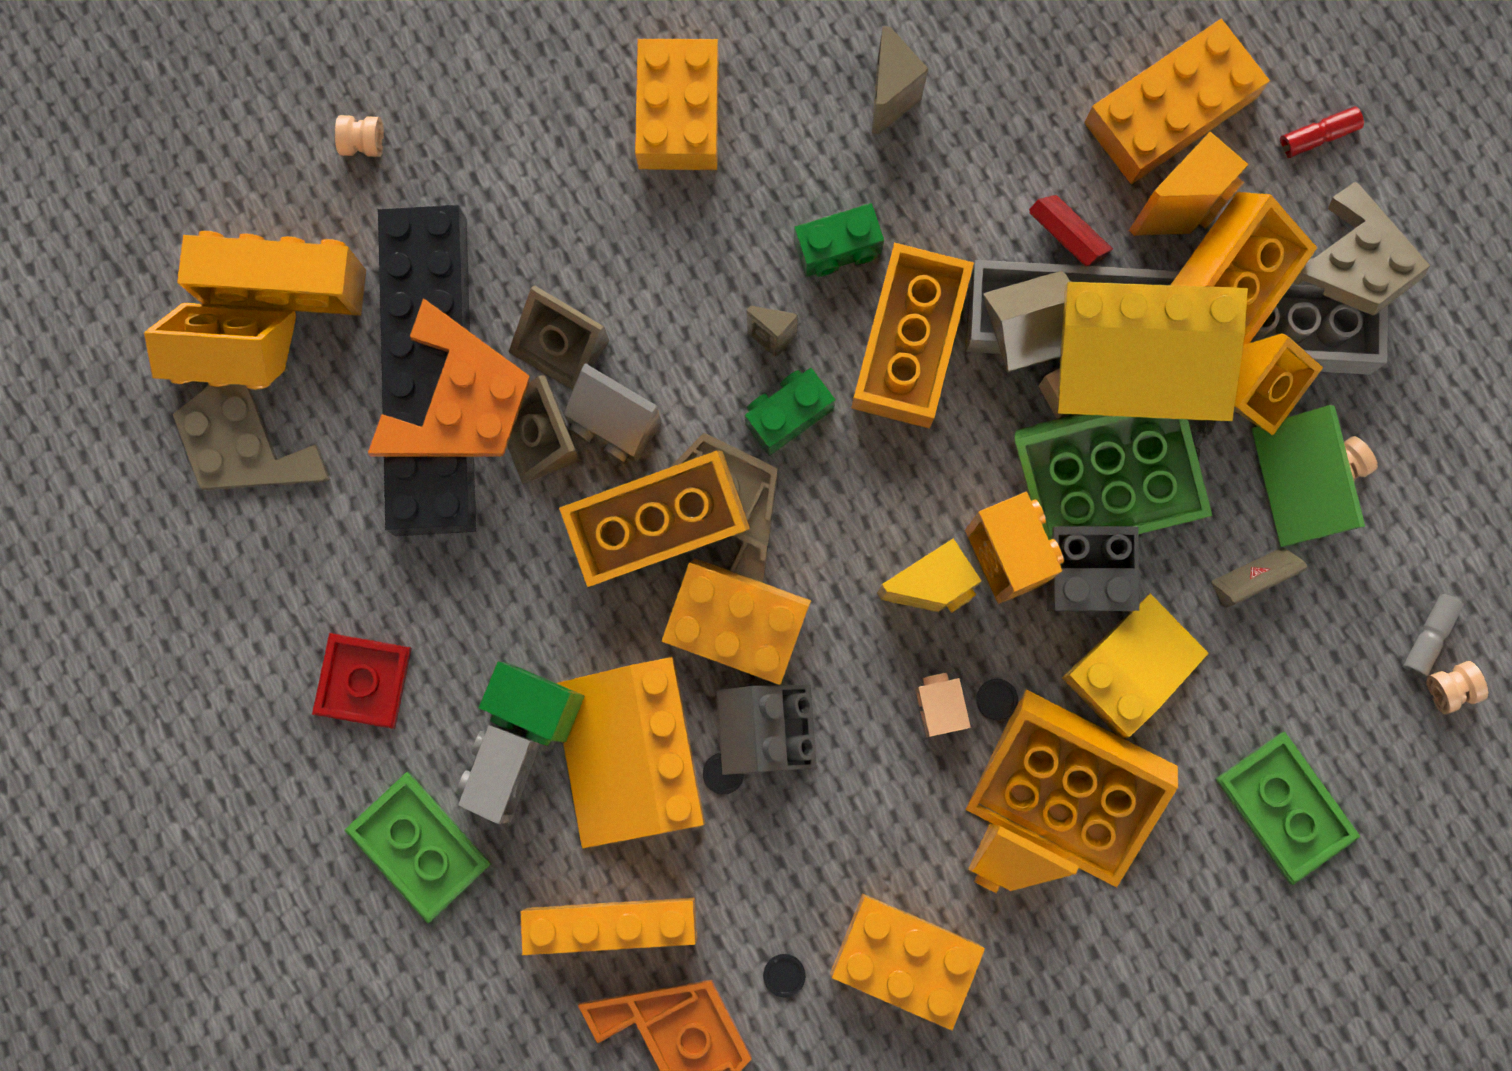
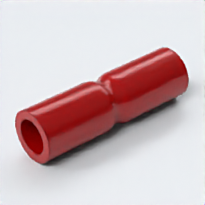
[1280,106,1364,158]

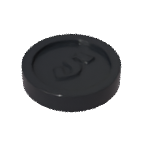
[976,679,1018,720]
[703,753,744,795]
[763,954,806,998]

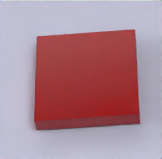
[1029,195,1113,267]
[312,633,412,729]

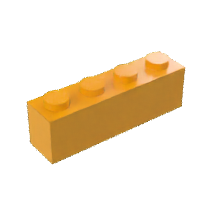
[520,897,697,955]

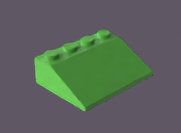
[1015,414,1212,540]

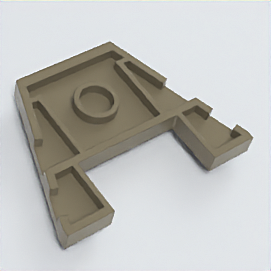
[1293,182,1430,316]
[173,363,331,490]
[671,433,779,583]

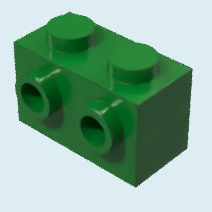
[794,203,884,277]
[745,368,836,456]
[478,661,585,746]

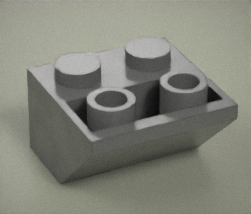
[1047,526,1139,611]
[717,685,817,775]

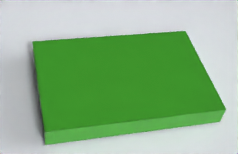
[1252,405,1365,547]
[1215,732,1361,885]
[344,772,492,923]

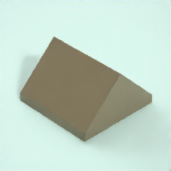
[872,26,928,134]
[983,270,1071,373]
[508,285,609,390]
[507,375,581,484]

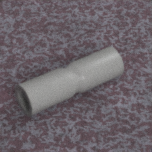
[1403,594,1464,678]

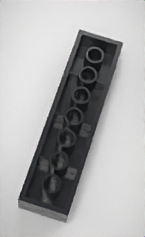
[378,205,476,536]

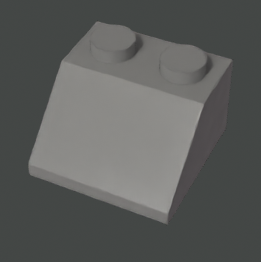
[564,363,662,463]
[456,725,541,824]

